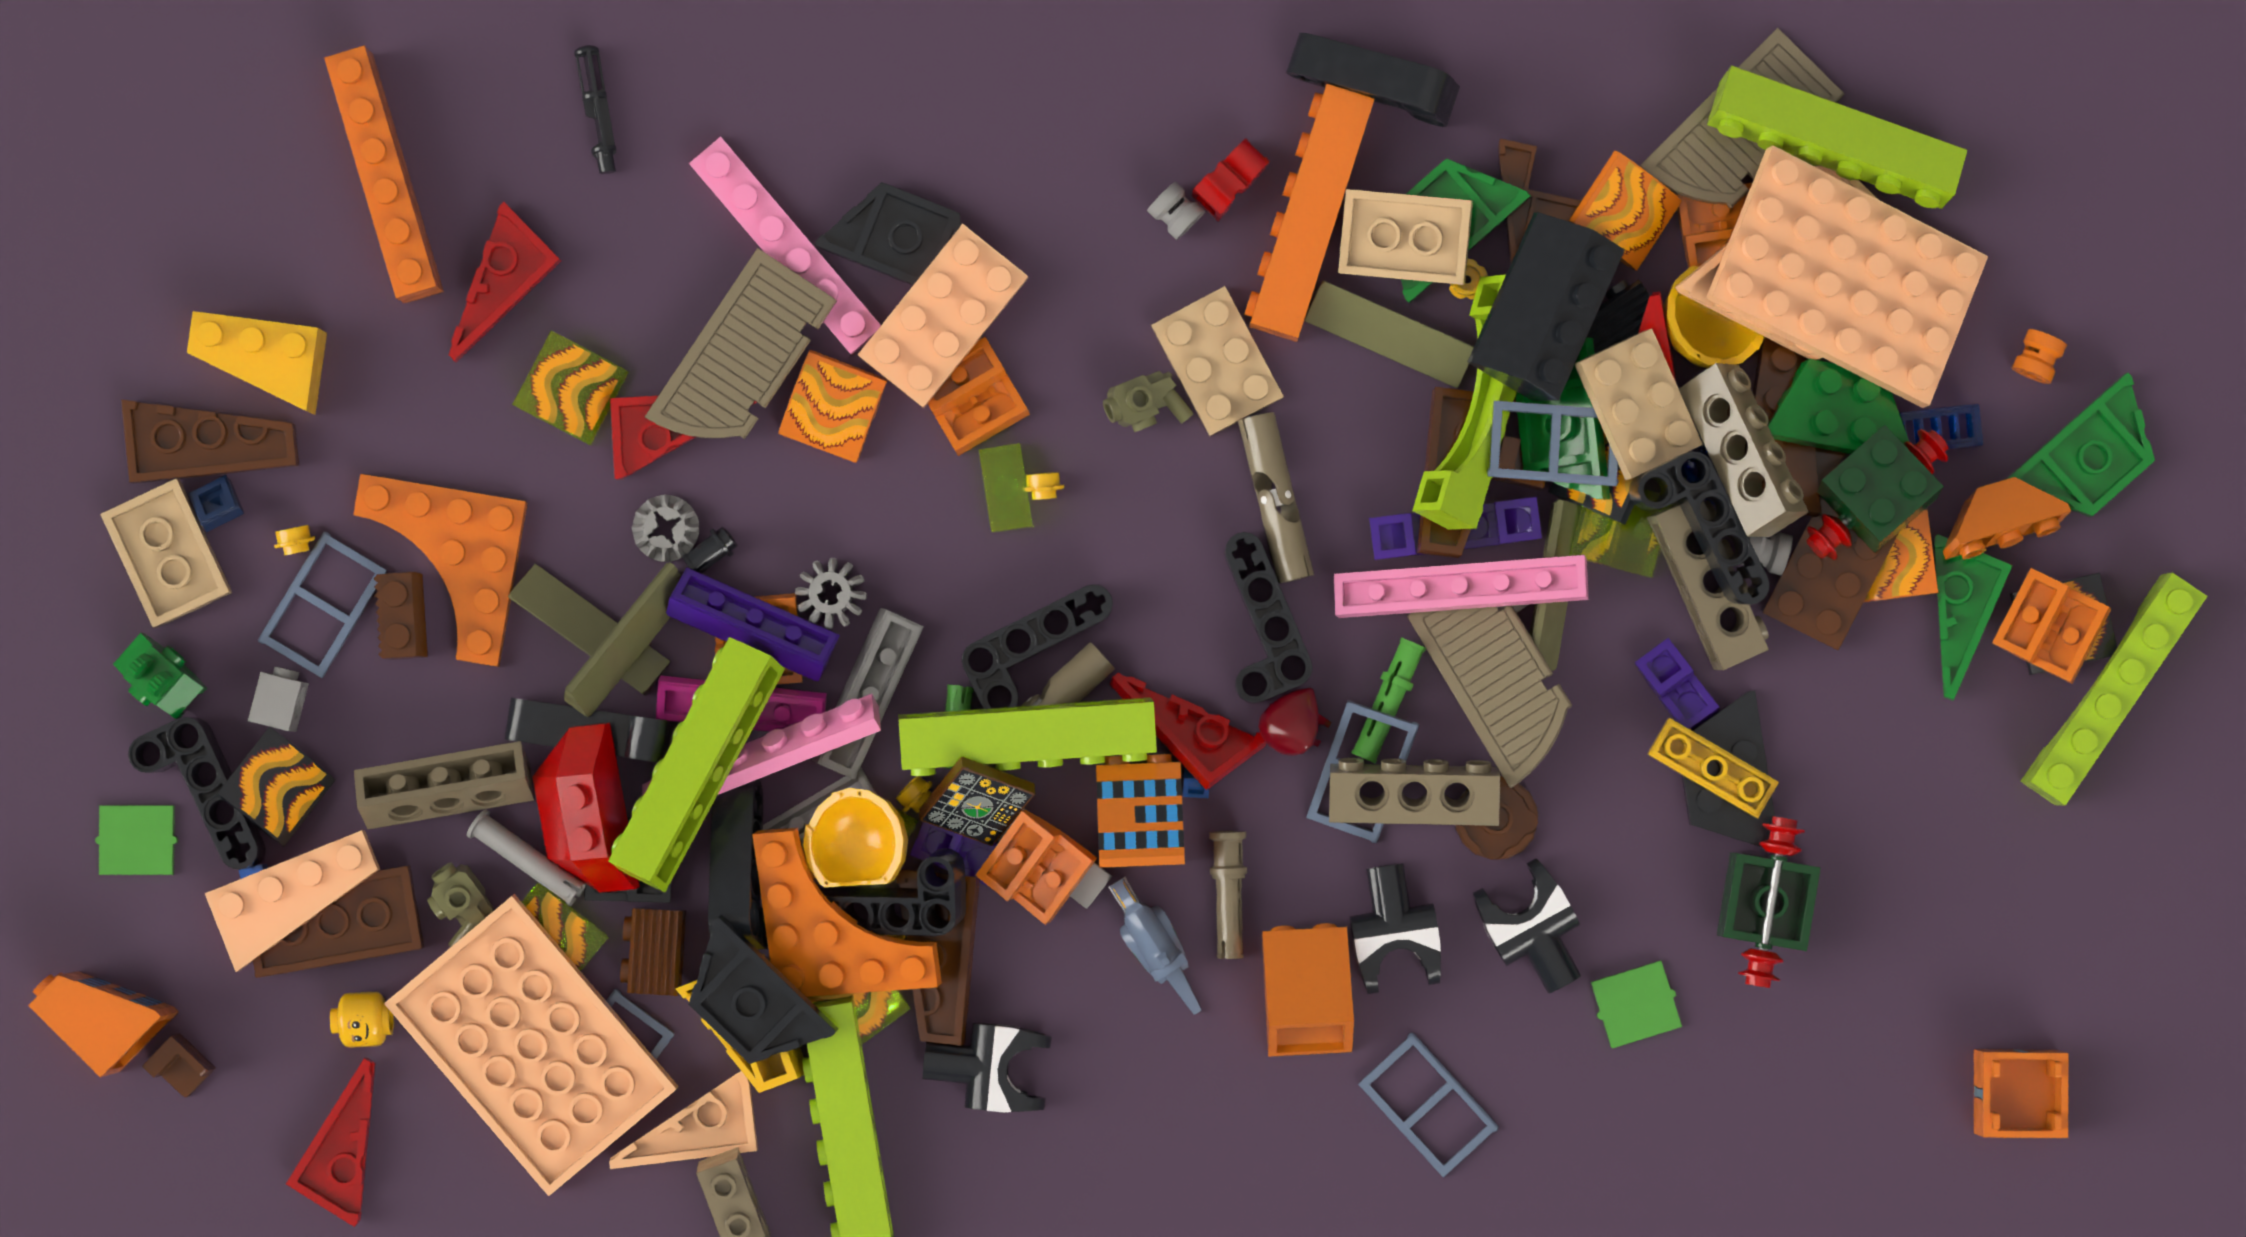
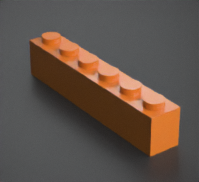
[324,46,444,304]
[1244,84,1374,342]

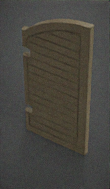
[1640,28,1844,208]
[645,248,837,439]
[1407,606,1573,788]

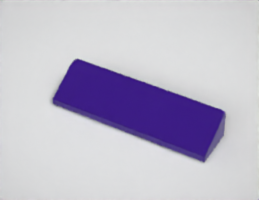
[666,567,840,681]

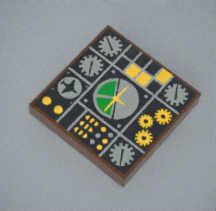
[919,756,1036,846]

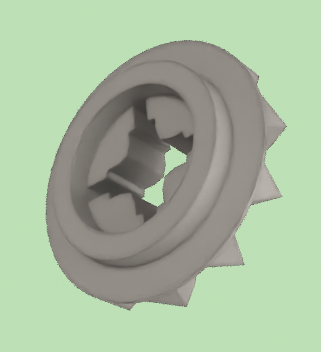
[632,494,699,562]

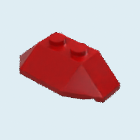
[532,722,640,893]

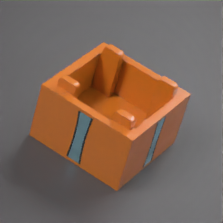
[1974,1049,2069,1138]

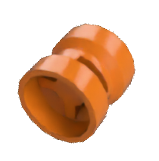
[2011,329,2067,384]

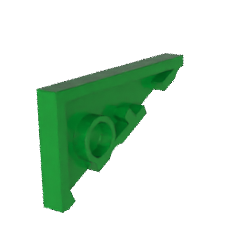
[1934,534,2013,701]

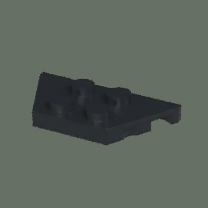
[815,182,961,286]
[1681,690,1775,847]
[688,914,839,1064]

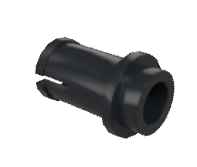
[682,526,738,574]

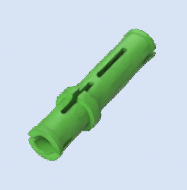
[1351,637,1426,764]

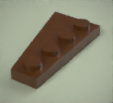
[1745,337,1821,517]
[1417,386,1516,558]
[121,399,299,484]

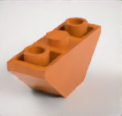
[1943,477,2071,560]

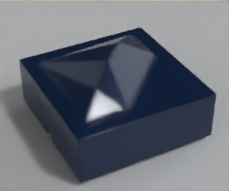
[188,475,245,532]

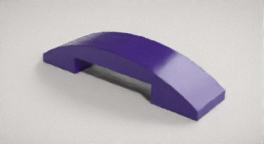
[1369,497,1542,560]

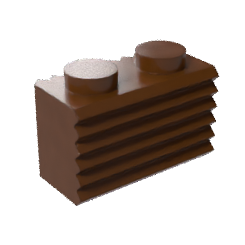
[374,572,428,660]
[620,907,687,996]

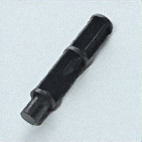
[574,45,616,174]

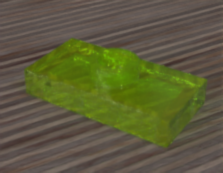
[979,443,1033,533]

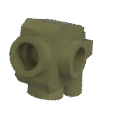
[1103,371,1194,433]
[427,862,495,947]

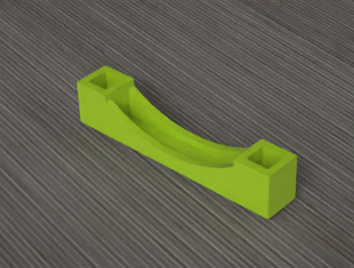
[1412,274,1517,530]
[2020,572,2208,806]

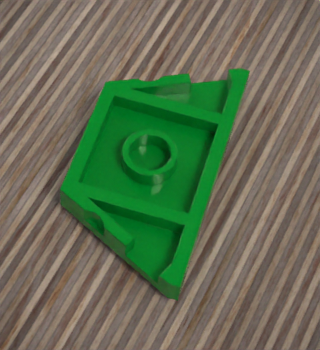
[1401,158,1532,303]
[1516,337,1610,500]
[1768,359,1909,454]
[2005,372,2155,517]

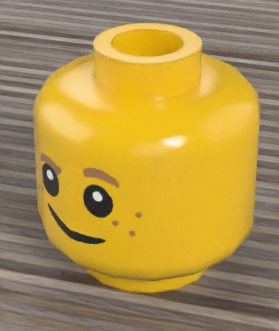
[330,992,394,1048]

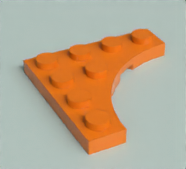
[353,474,528,667]
[752,827,942,997]

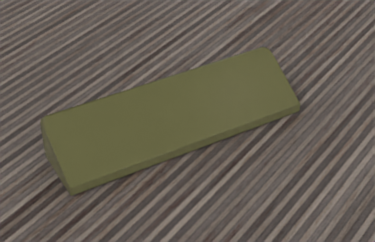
[1305,280,1474,389]
[1530,499,1583,671]
[564,562,681,717]
[508,564,671,695]

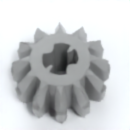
[795,558,867,629]

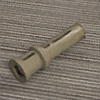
[1209,831,1247,959]

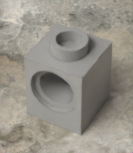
[248,666,309,732]

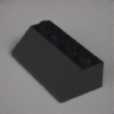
[1467,212,1625,402]

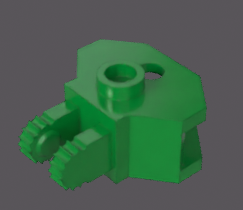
[113,633,207,719]

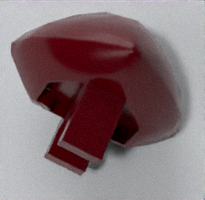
[1258,687,1332,756]

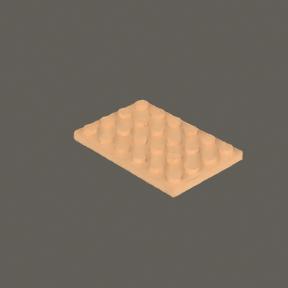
[1706,145,1988,408]
[384,894,679,1196]

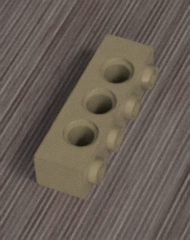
[1679,363,1808,537]
[1647,500,1769,670]
[354,741,534,830]
[1329,758,1500,826]
[696,1147,772,1237]

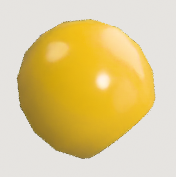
[1663,266,1765,369]
[803,788,908,887]

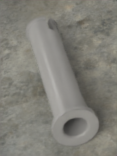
[466,809,586,906]

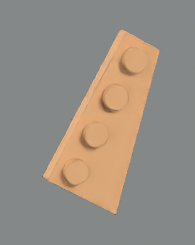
[205,830,380,972]

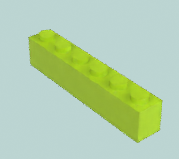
[1707,65,1968,209]
[608,637,785,892]
[898,697,1157,776]
[802,996,894,1237]

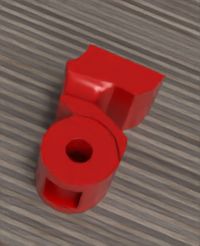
[1191,138,1271,222]

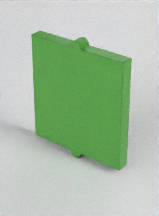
[95,805,179,875]
[1591,960,1682,1049]

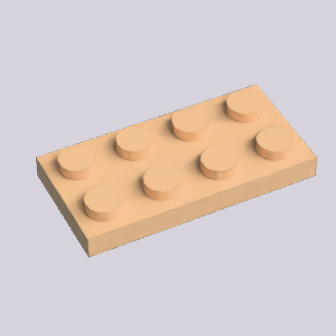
[858,224,1028,408]

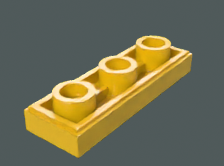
[1647,718,1779,818]

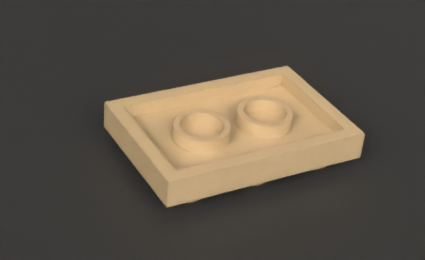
[1338,189,1473,285]
[1151,286,1284,437]
[1574,328,1703,480]
[100,478,233,628]

